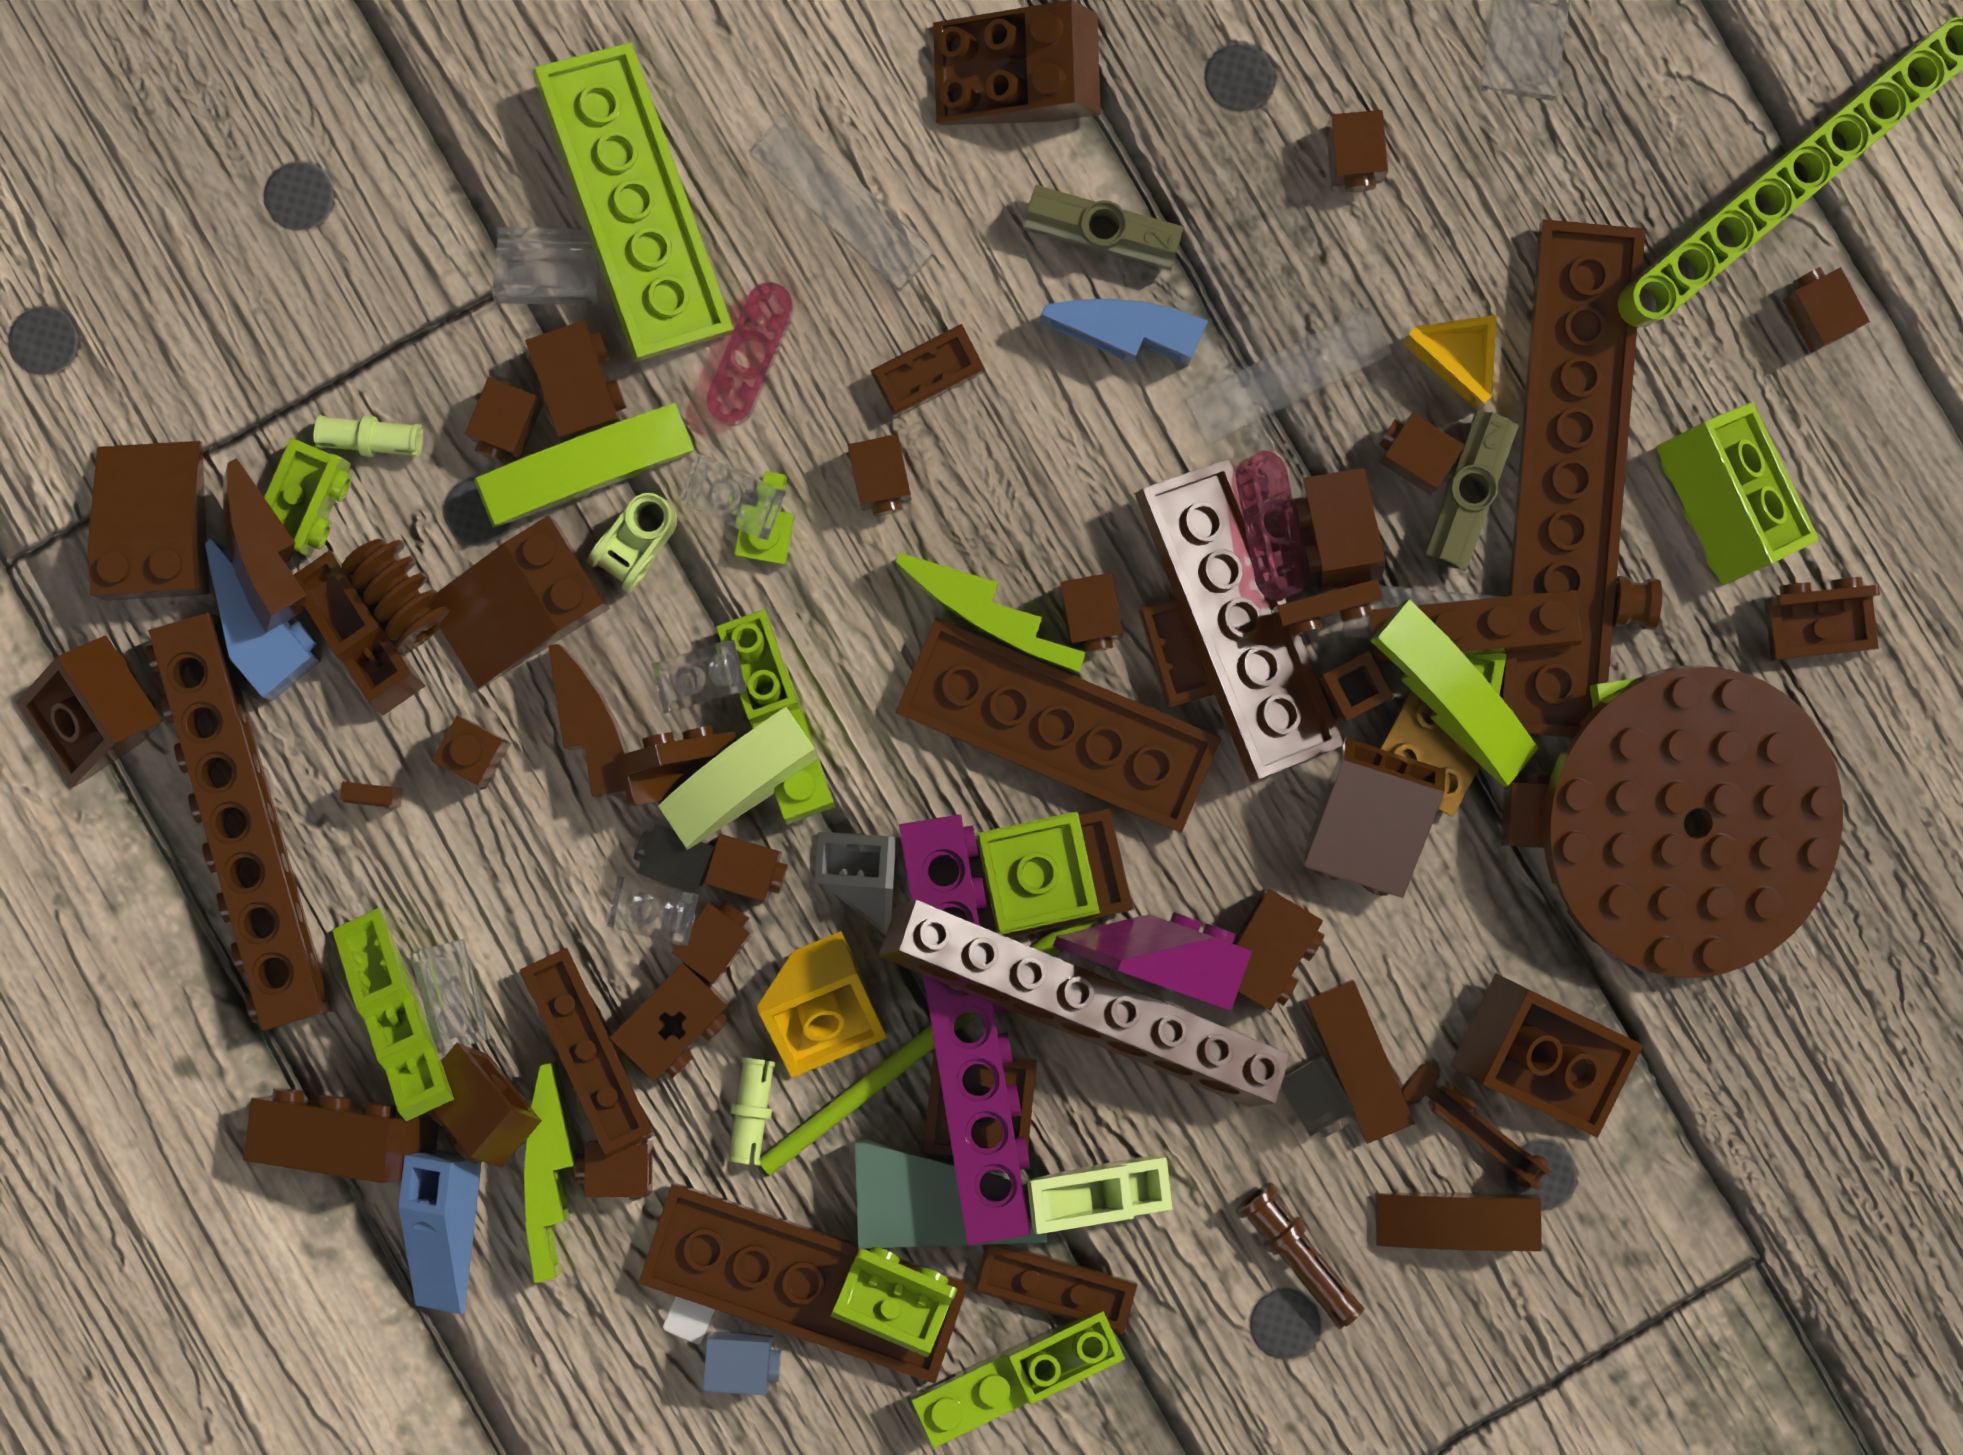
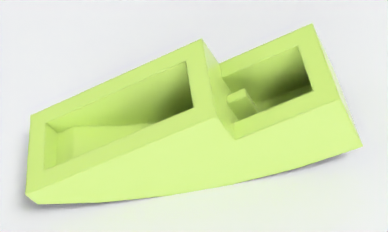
[658,707,817,850]
[1027,1156,1173,1234]

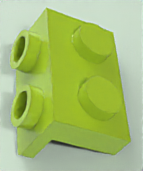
[264,437,352,558]
[831,1247,957,1357]

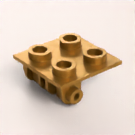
[1379,689,1481,817]

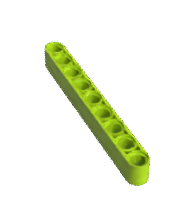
[1618,16,1963,328]

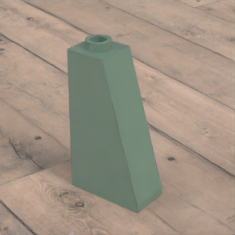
[855,1139,1047,1249]

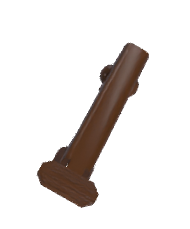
[1402,1063,1553,1191]

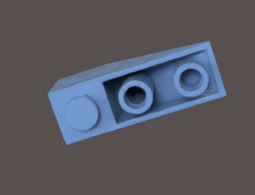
[205,539,321,700]
[399,1150,482,1314]

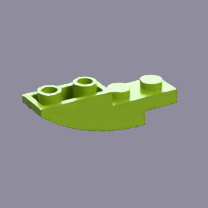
[716,609,836,824]
[910,1310,1125,1449]

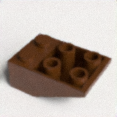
[933,0,1101,125]

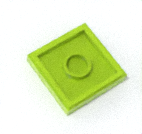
[976,811,1100,935]

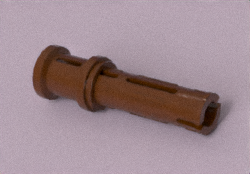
[1236,1182,1364,1329]

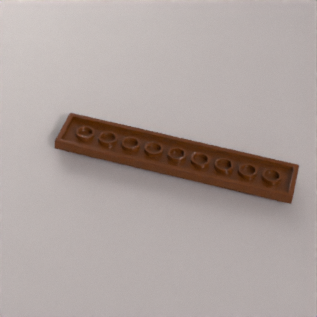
[1500,219,1645,738]

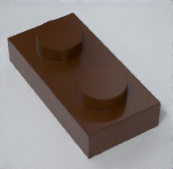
[1271,579,1384,636]

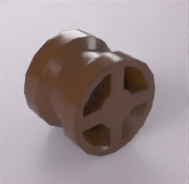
[1613,576,1662,630]

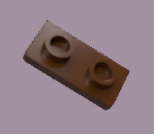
[1764,577,1880,661]
[617,726,737,807]

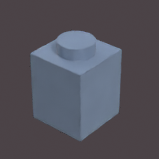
[703,1331,781,1396]

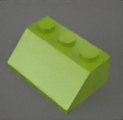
[1655,402,1820,586]

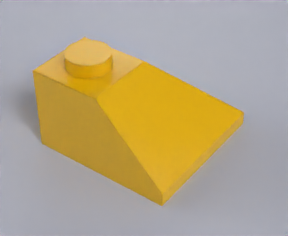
[757,931,887,1078]

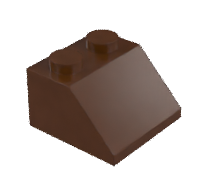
[17,635,163,787]

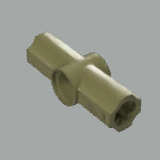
[1023,185,1184,272]
[1423,410,1519,571]

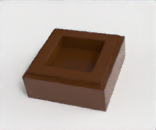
[340,781,403,809]

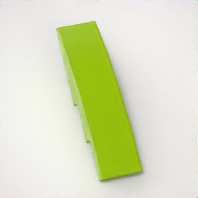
[474,403,694,528]
[896,552,1086,675]
[1370,599,1539,787]
[332,908,454,1122]
[524,1060,577,1283]

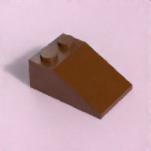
[88,441,209,601]
[429,515,610,690]
[1450,973,1643,1138]

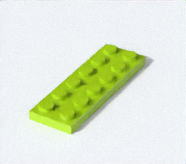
[532,42,734,363]

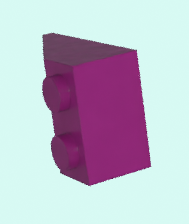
[1053,912,1252,1011]

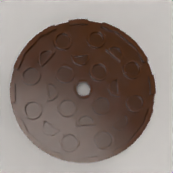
[1543,665,1843,978]

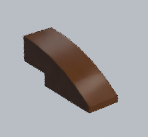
[223,458,307,633]
[294,550,425,715]
[548,643,629,798]
[1375,1192,1542,1251]

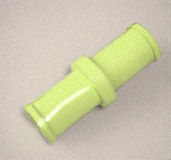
[313,415,423,457]
[727,1057,775,1166]

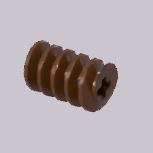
[342,539,450,654]

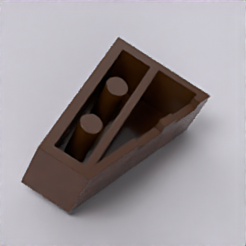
[243,1088,439,1183]

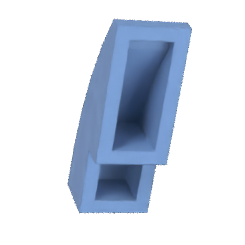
[1040,298,1208,366]

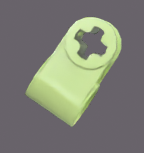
[586,493,677,593]

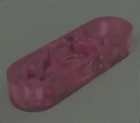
[707,282,794,426]
[1236,450,1307,601]

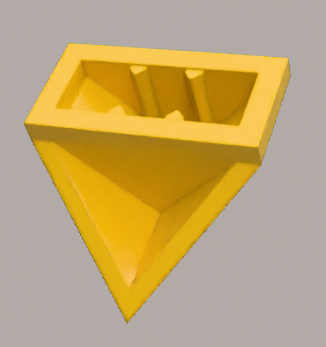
[1402,315,1497,410]

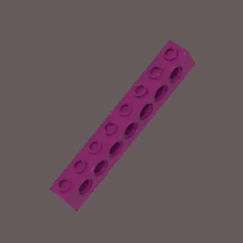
[899,814,1032,1245]

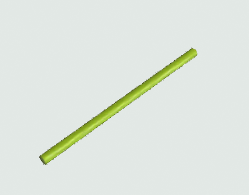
[760,918,1100,1176]

